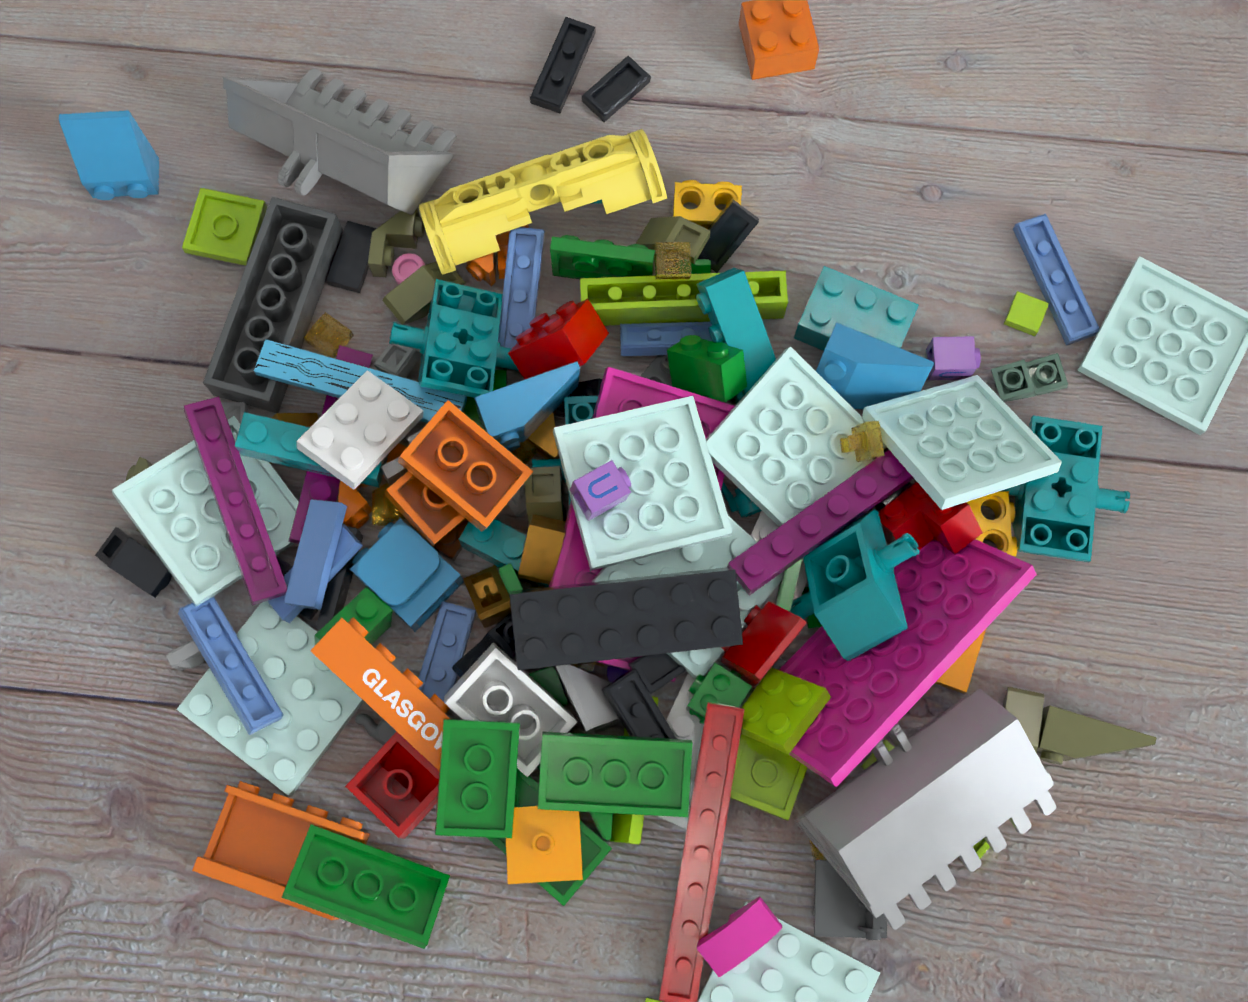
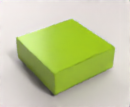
[1004,291,1049,336]

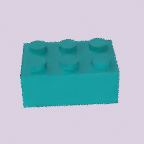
[794,266,919,351]

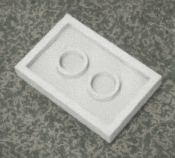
[297,370,424,490]

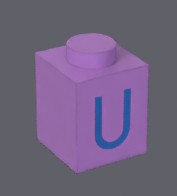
[926,336,981,381]
[569,460,631,521]

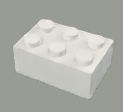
[444,643,578,777]

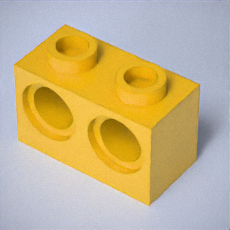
[673,180,742,229]
[966,491,1017,557]

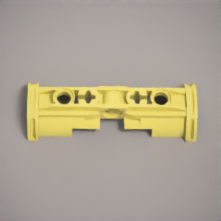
[419,129,668,275]

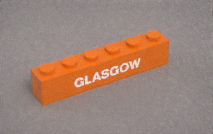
[310,617,462,770]

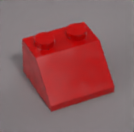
[720,601,807,689]
[345,731,439,839]

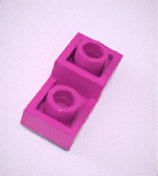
[696,896,782,977]

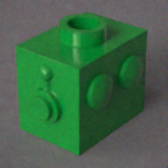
[686,663,752,725]

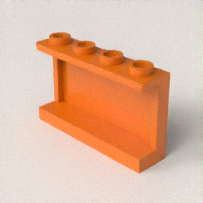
[192,781,370,920]

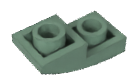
[991,353,1068,402]

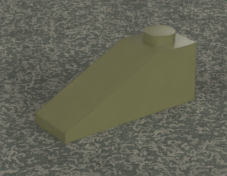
[1037,705,1157,765]

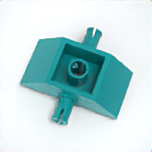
[389,279,519,398]
[1002,415,1130,563]
[790,509,920,661]

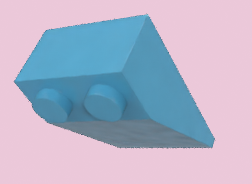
[59,110,159,200]
[816,322,934,410]
[475,361,580,452]

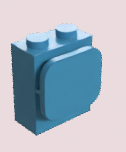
[350,519,464,632]

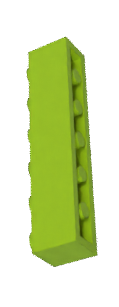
[580,270,788,326]

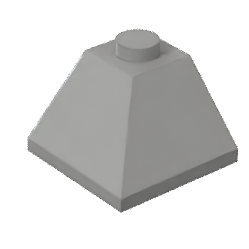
[555,664,621,734]

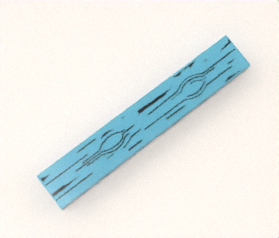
[254,339,467,423]

